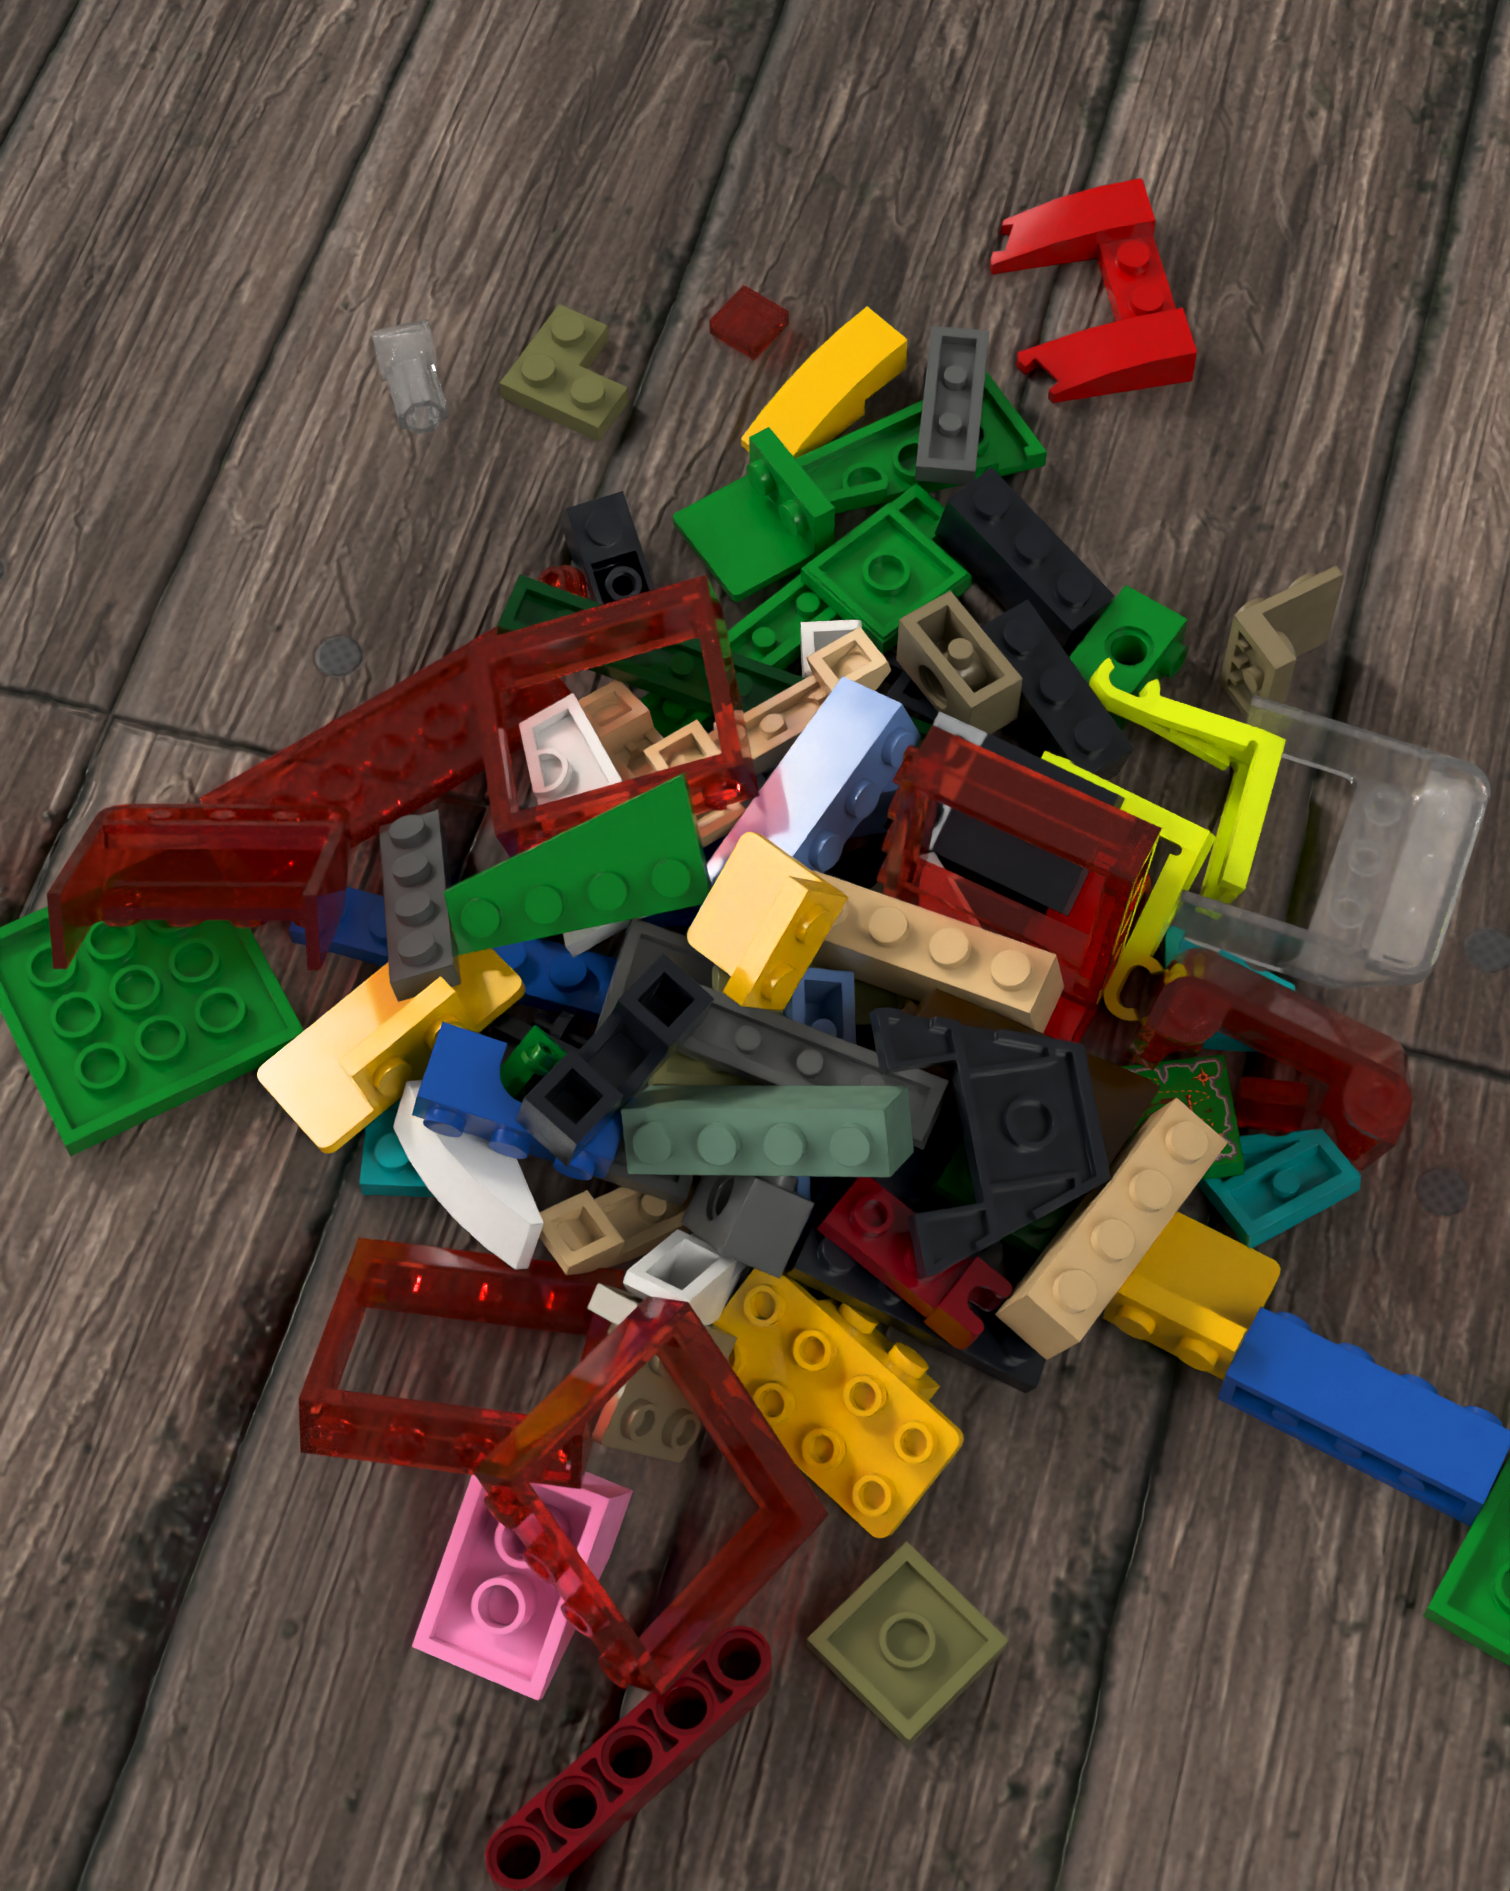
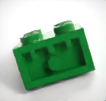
[673,427,835,602]

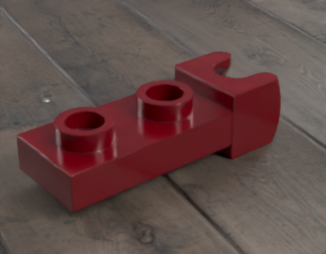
[817,1177,1012,1350]

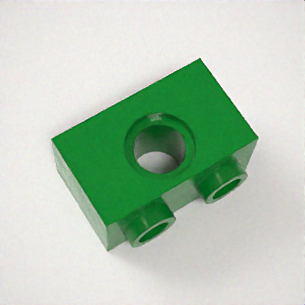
[1069,585,1189,731]

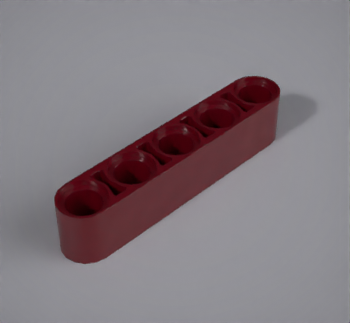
[485,1625,772,1891]

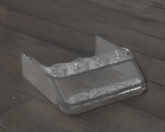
[1173,695,1491,989]

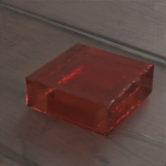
[709,285,789,360]
[1234,1076,1308,1133]

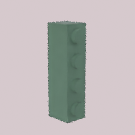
[621,1085,914,1177]

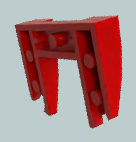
[990,178,1197,403]

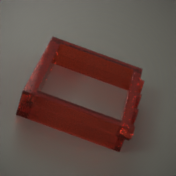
[466,575,760,857]
[877,725,1162,1011]
[298,1237,625,1489]
[472,1296,829,1696]

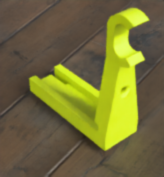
[1089,657,1286,914]
[1041,751,1216,1022]

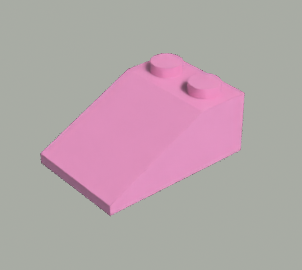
[412,1440,633,1701]

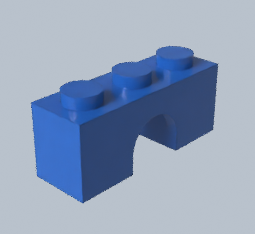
[412,1022,634,1180]

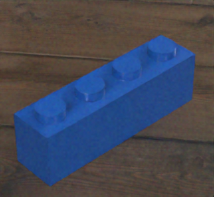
[1218,1307,1510,1526]

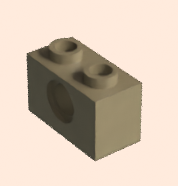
[896,591,1023,734]

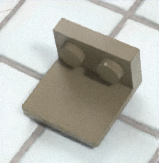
[1219,566,1344,732]
[587,1283,737,1463]

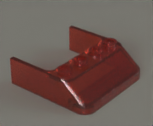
[47,803,351,970]

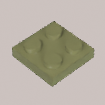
[806,1541,1009,1747]

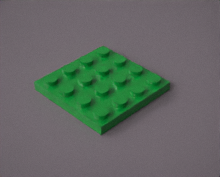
[0,836,304,1157]

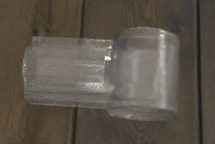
[371,319,448,434]

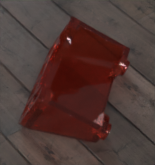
[1124,948,1412,1171]

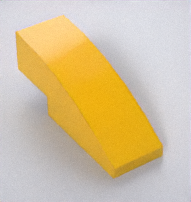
[741,307,908,458]

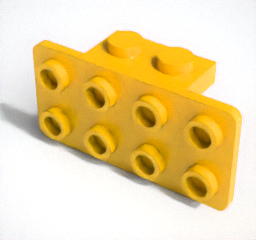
[257,948,525,1154]
[712,1268,964,1538]

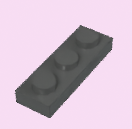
[915,326,989,485]

